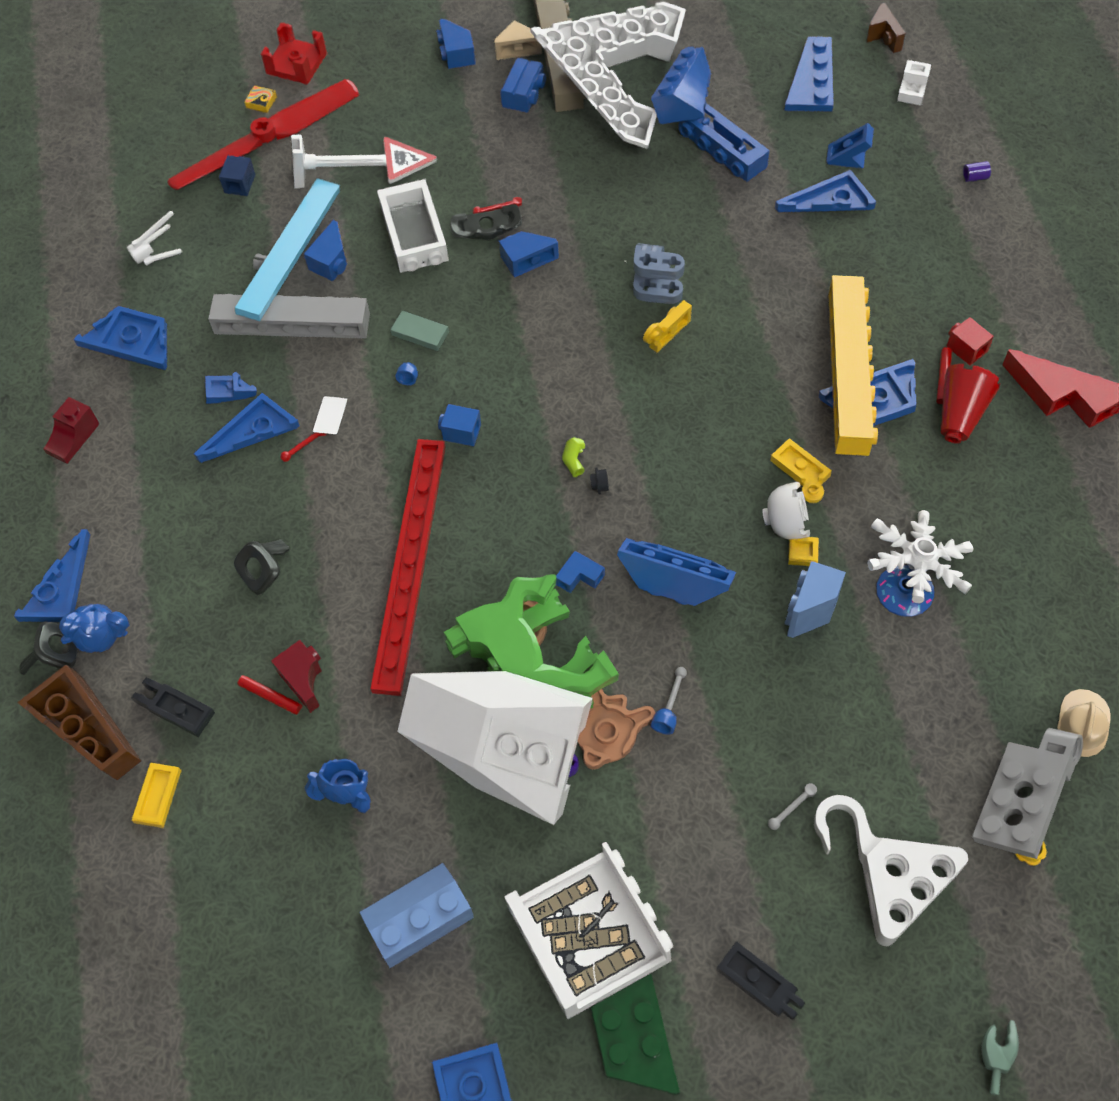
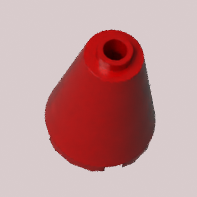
[941,364,1000,444]

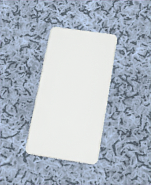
[313,396,347,434]

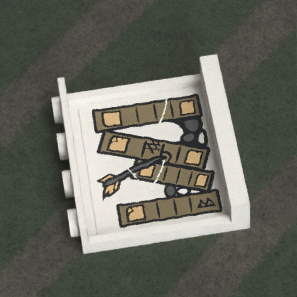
[504,842,673,1019]

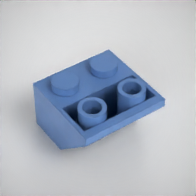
[785,561,846,638]

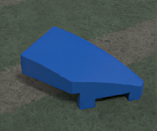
[205,372,257,404]

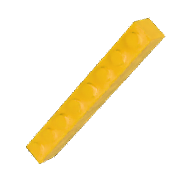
[829,275,878,456]

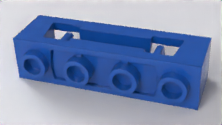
[679,103,769,182]

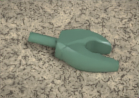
[981,1020,1019,1096]

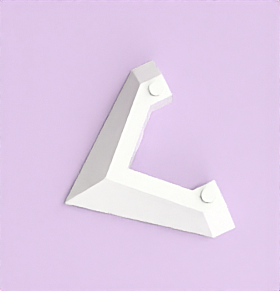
[530,2,686,149]

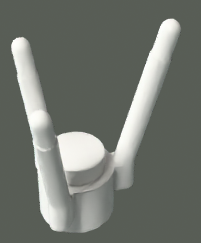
[127,211,182,266]

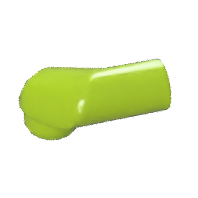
[562,437,585,477]

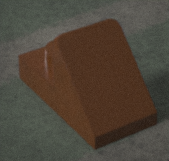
[866,3,906,53]

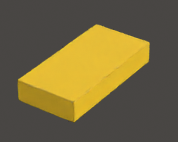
[132,763,181,828]

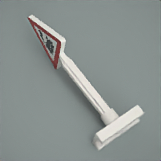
[291,135,437,188]

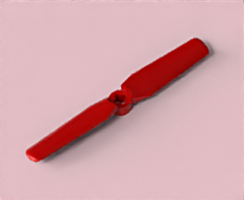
[167,79,359,190]

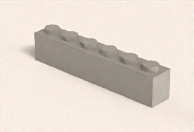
[208,294,370,338]

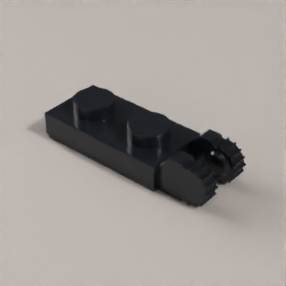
[131,677,215,737]

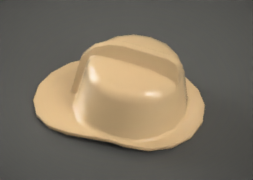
[1058,689,1110,757]

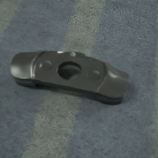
[451,204,522,240]

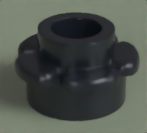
[590,467,609,494]

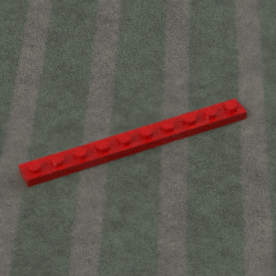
[370,439,446,696]

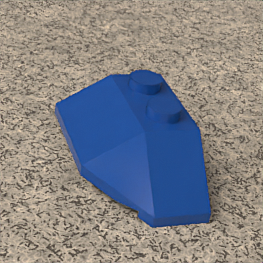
[617,538,736,606]

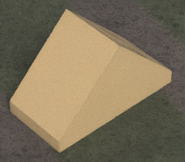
[495,21,542,60]

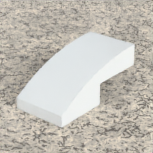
[897,60,931,105]

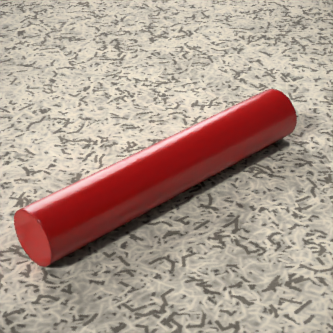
[936,348,952,404]
[238,675,302,715]

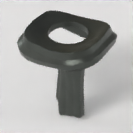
[234,539,290,595]
[20,622,77,675]

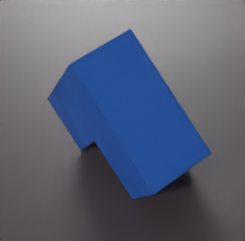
[556,551,605,593]

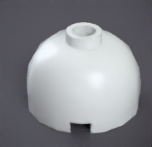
[763,482,810,540]

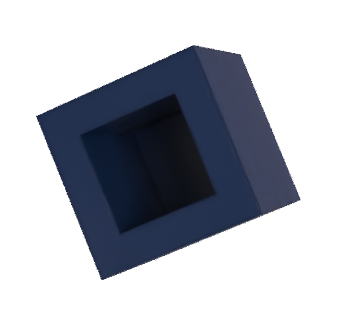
[219,155,256,196]

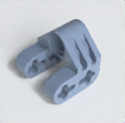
[633,243,685,304]

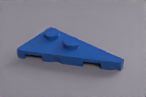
[775,170,876,212]
[194,393,300,463]
[14,529,90,622]

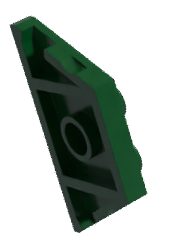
[591,973,680,1095]

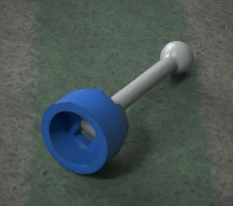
[651,667,687,735]

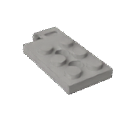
[972,728,1083,859]

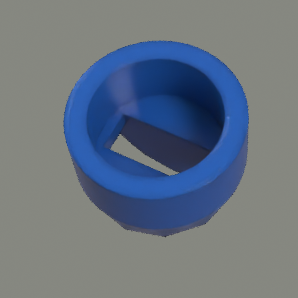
[395,362,418,385]

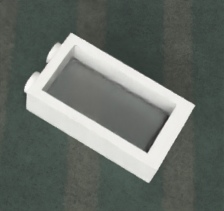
[377,179,449,273]

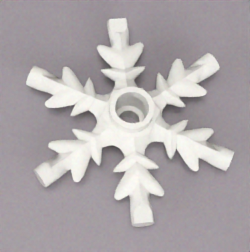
[868,510,973,603]

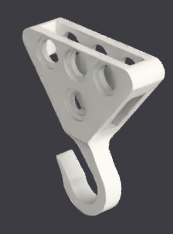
[814,795,968,946]

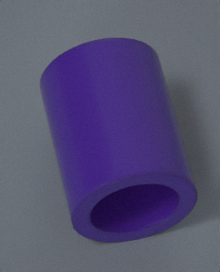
[963,161,991,182]

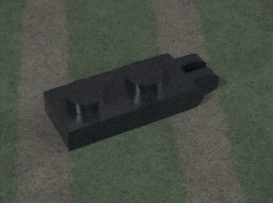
[716,941,805,1020]

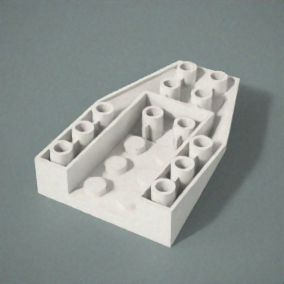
[398,671,593,825]

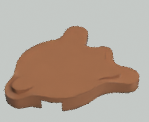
[578,689,655,770]

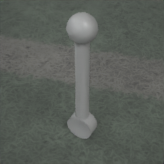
[768,783,817,830]

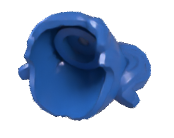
[59,604,130,653]
[305,759,371,814]

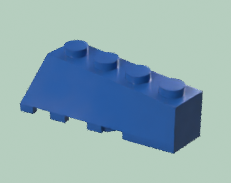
[651,47,711,124]

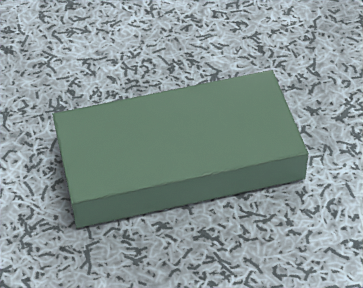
[391,311,449,351]

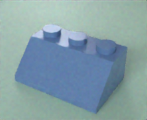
[360,863,474,968]

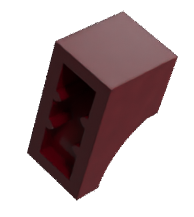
[43,397,99,464]
[271,640,322,713]

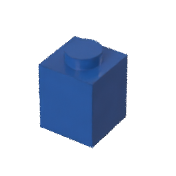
[438,404,481,446]

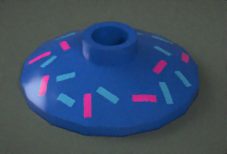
[876,565,934,617]

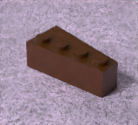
[17,665,141,780]

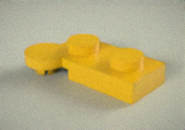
[643,300,692,353]
[770,438,832,503]

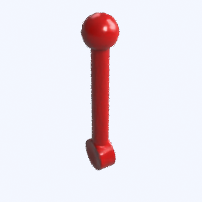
[473,197,522,214]
[280,432,327,462]

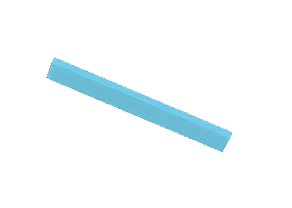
[235,179,340,321]

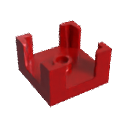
[261,22,327,85]

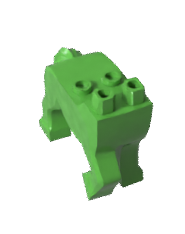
[444,574,619,709]

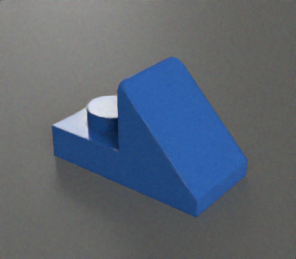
[826,123,874,168]

